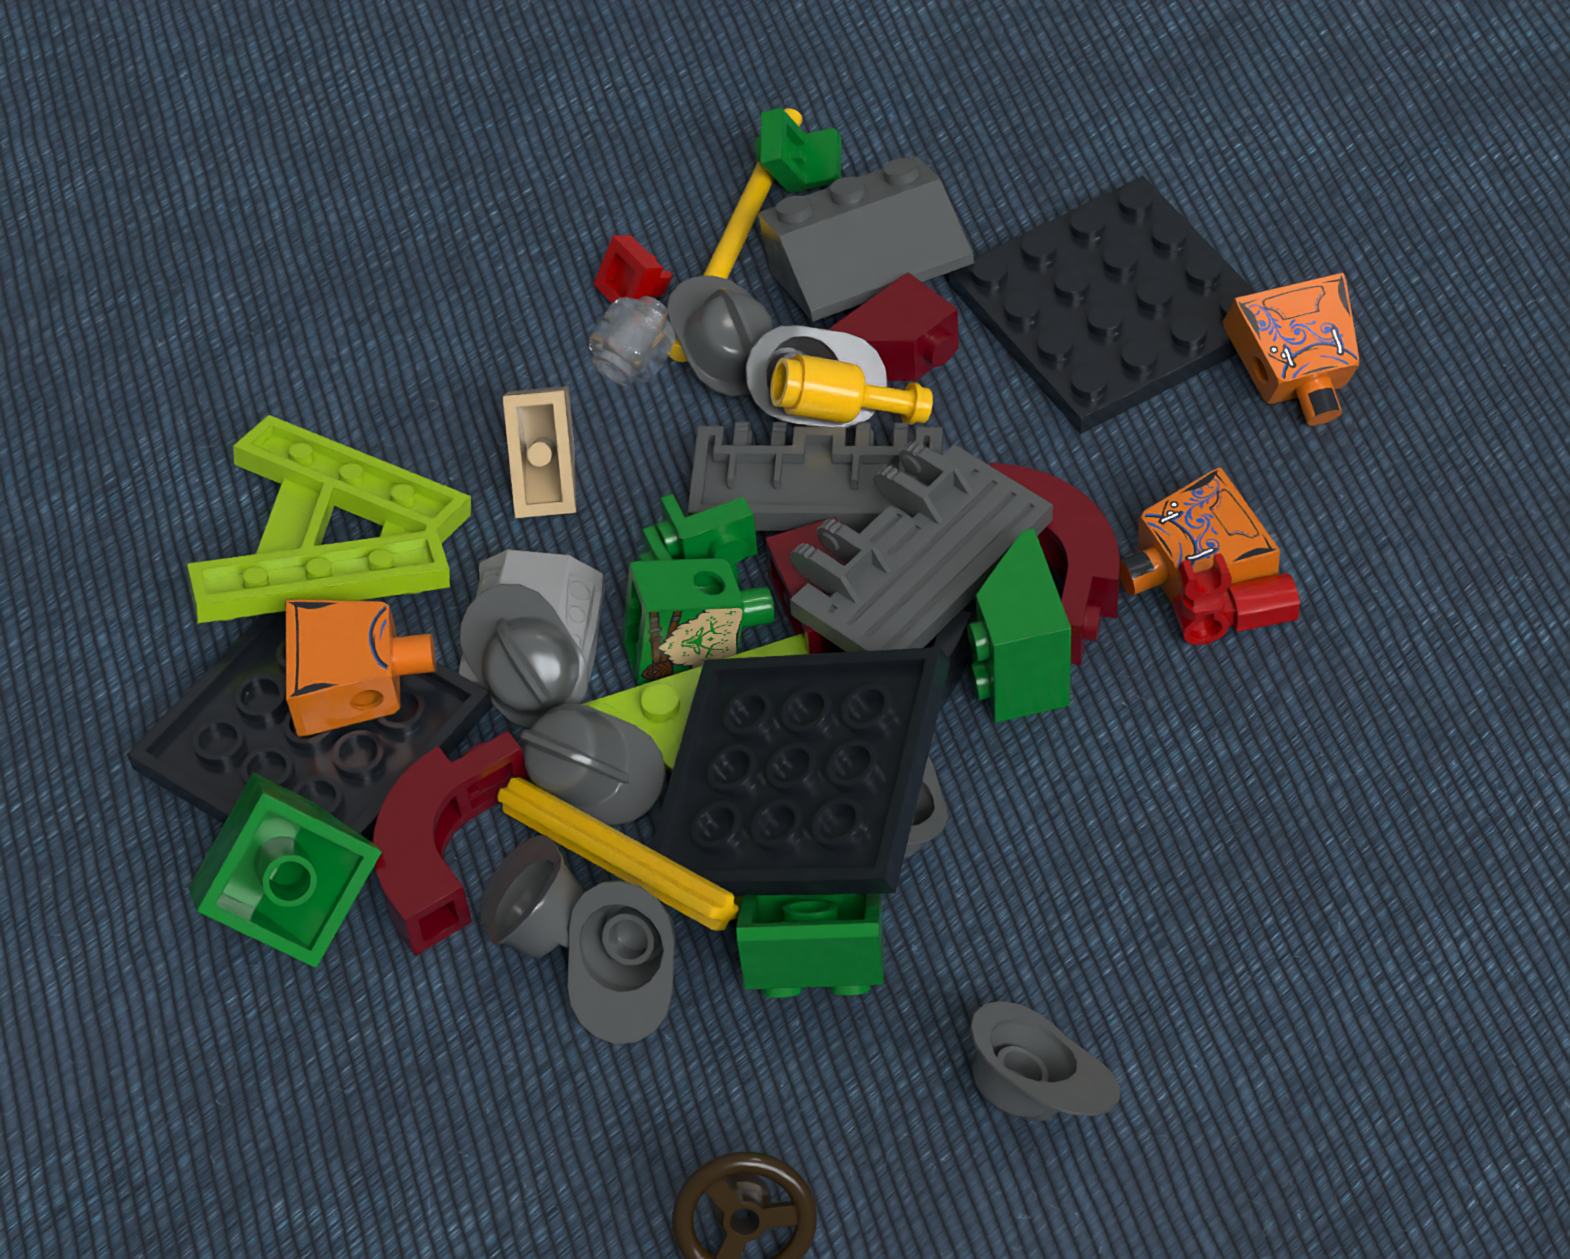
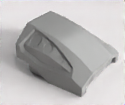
[459,549,605,704]

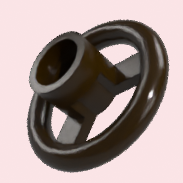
[672,1151,817,1259]

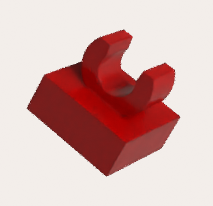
[593,235,673,317]

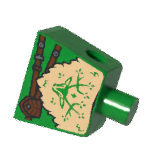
[622,558,774,686]

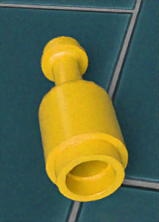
[770,354,933,425]

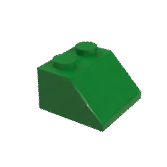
[967,528,1071,723]
[188,772,382,968]
[736,894,885,998]

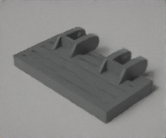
[688,422,943,531]
[790,441,1053,652]

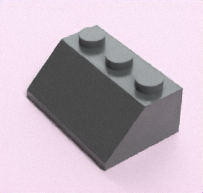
[758,156,974,322]

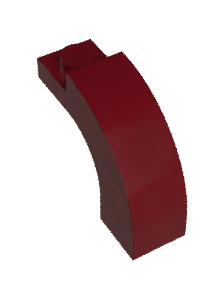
[989,462,1120,665]
[373,731,529,956]

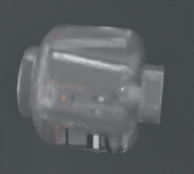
[589,296,677,386]

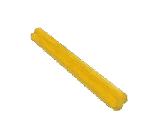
[497,777,739,931]

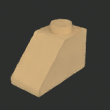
[503,386,577,518]

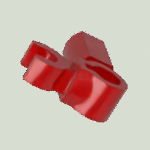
[1172,553,1300,645]

